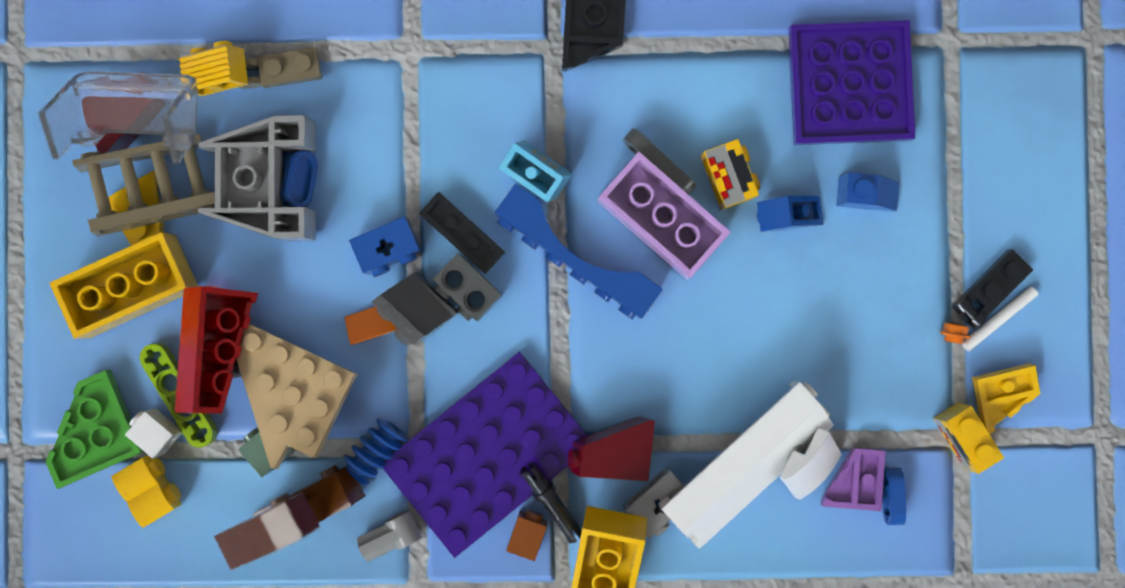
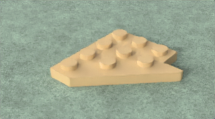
[236,324,357,469]

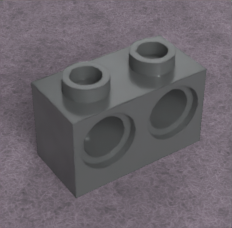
[432,253,503,321]

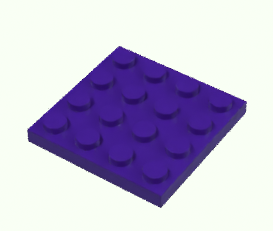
[788,20,916,145]

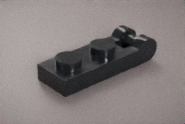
[952,249,1033,329]

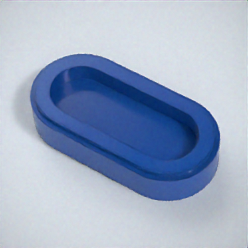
[280,150,318,207]

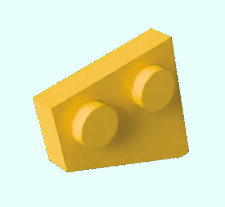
[108,170,164,245]
[972,363,1041,434]

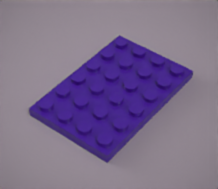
[383,351,588,558]

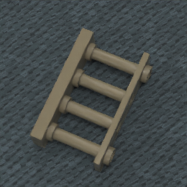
[72,132,215,236]

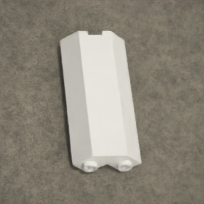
[658,381,834,549]

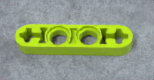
[139,344,218,448]

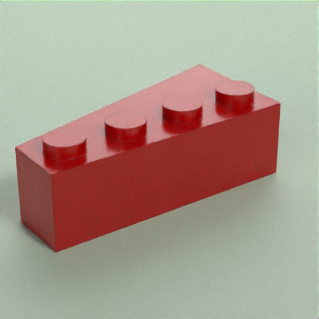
[175,286,258,414]

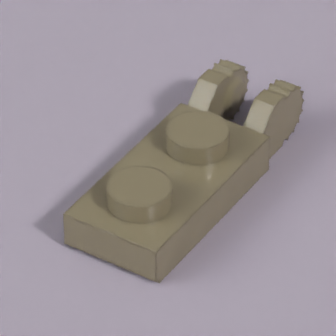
[238,47,323,89]

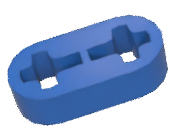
[882,468,906,525]

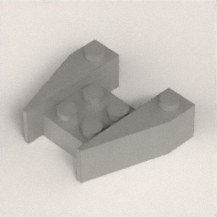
[198,115,316,241]

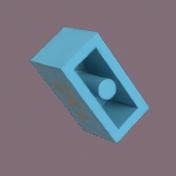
[499,140,573,202]

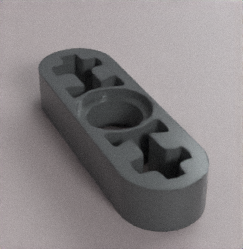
[622,128,696,195]

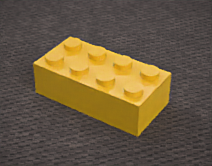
[49,232,198,339]

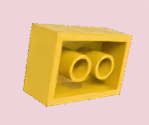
[571,506,647,588]

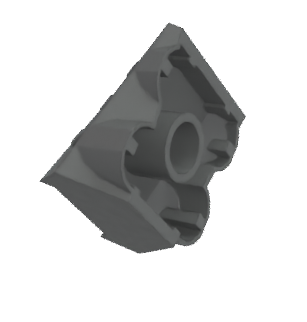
[372,271,459,345]

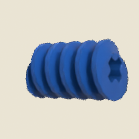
[343,418,409,485]

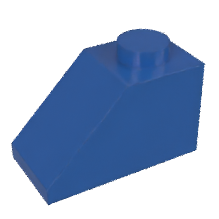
[836,172,899,212]
[757,196,823,232]

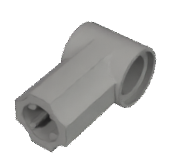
[357,510,422,562]

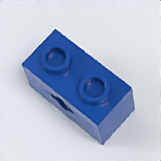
[349,216,423,277]

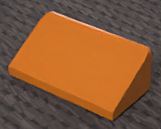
[344,306,396,345]

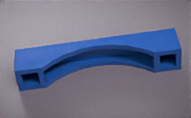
[494,183,663,320]

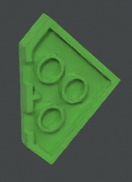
[45,370,144,489]

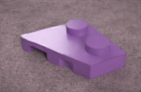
[820,447,886,511]

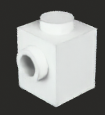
[125,409,182,458]

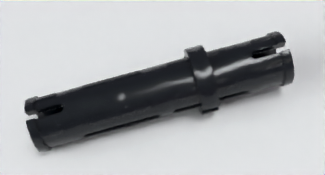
[520,461,582,543]

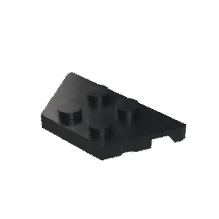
[562,0,625,71]

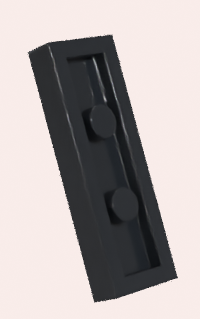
[419,192,506,274]

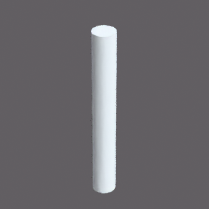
[961,286,1038,351]

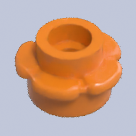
[940,322,971,344]

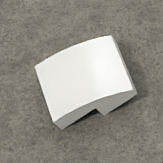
[780,428,842,500]

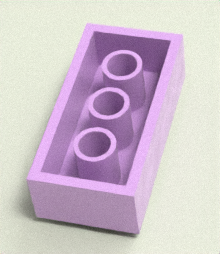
[597,152,731,279]

